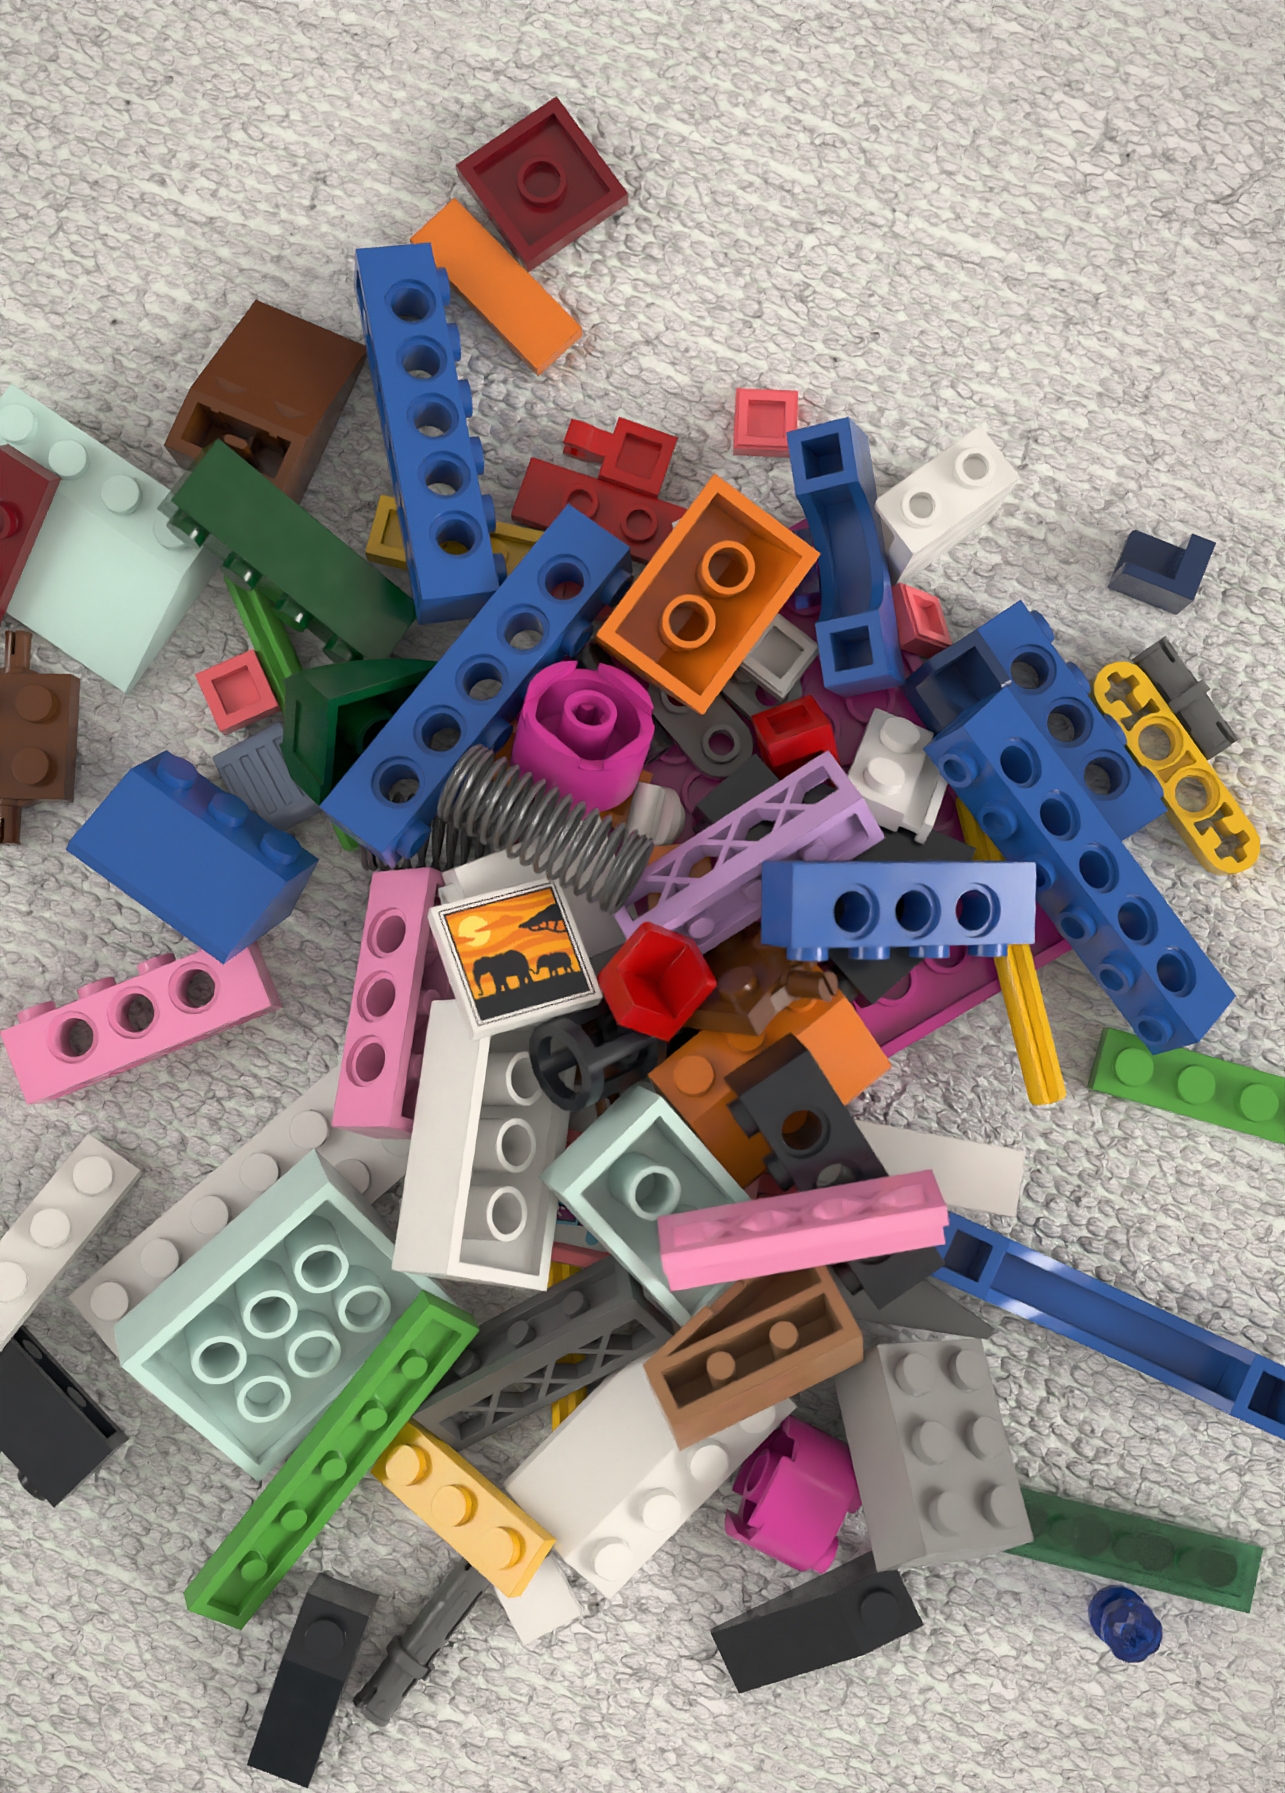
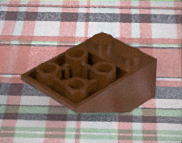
[164,300,367,505]

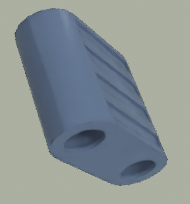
[213,721,322,831]

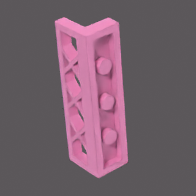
[657,1169,949,1291]

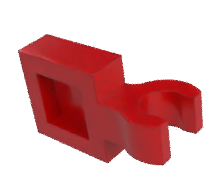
[562,417,678,499]

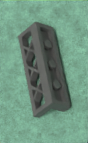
[412,1254,675,1452]

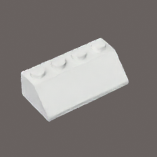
[391,999,581,1291]
[503,1314,797,1600]

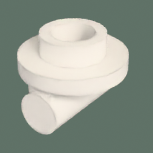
[622,781,685,846]

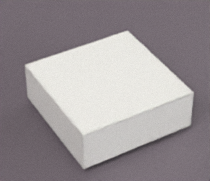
[493,1550,582,1646]

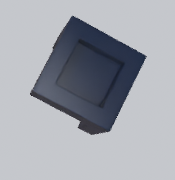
[1107,530,1216,615]
[899,629,1012,738]

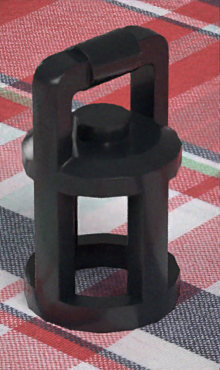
[529,996,694,1113]

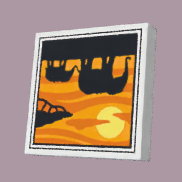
[427,878,603,1041]

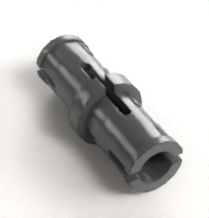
[1132,636,1239,760]

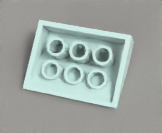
[0,383,223,695]
[114,1148,456,1482]

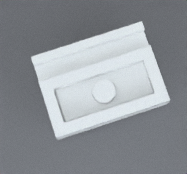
[847,708,948,844]

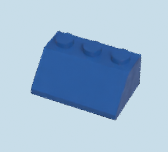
[66,750,319,965]

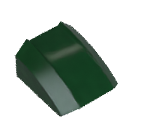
[279,659,438,806]

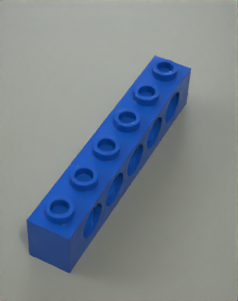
[354,242,507,625]
[319,503,634,869]
[923,686,1236,1055]

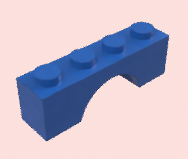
[786,417,906,697]

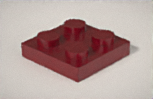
[455,96,628,272]

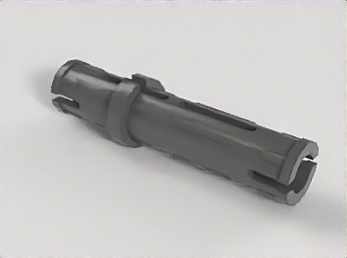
[352,1557,491,1727]

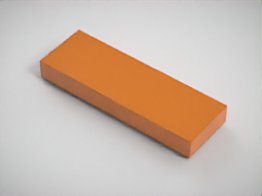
[410,198,583,376]

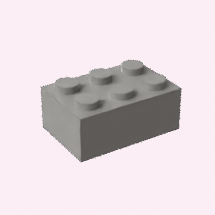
[833,1338,1034,1572]

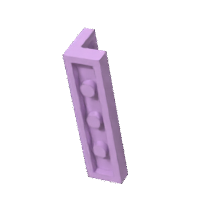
[613,750,885,955]

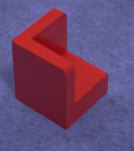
[751,694,841,789]
[596,921,717,1041]

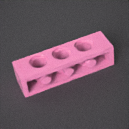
[331,867,456,1139]
[0,941,283,1105]

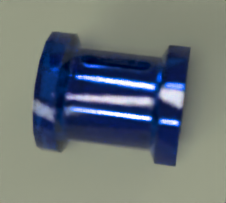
[1088,1585,1163,1663]

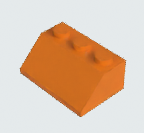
[592,473,821,715]
[648,964,892,1190]

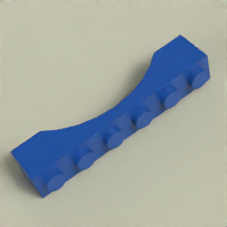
[930,1210,1285,1440]

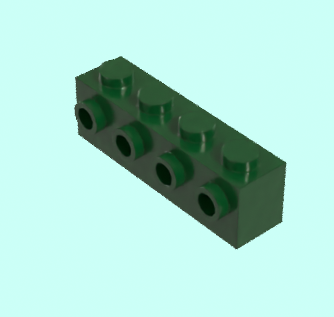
[157,439,417,663]

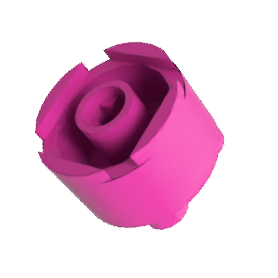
[509,661,655,820]
[724,1414,862,1574]

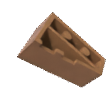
[642,1265,864,1451]

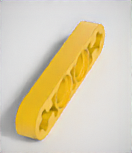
[1087,662,1260,876]

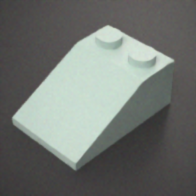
[538,1083,752,1327]

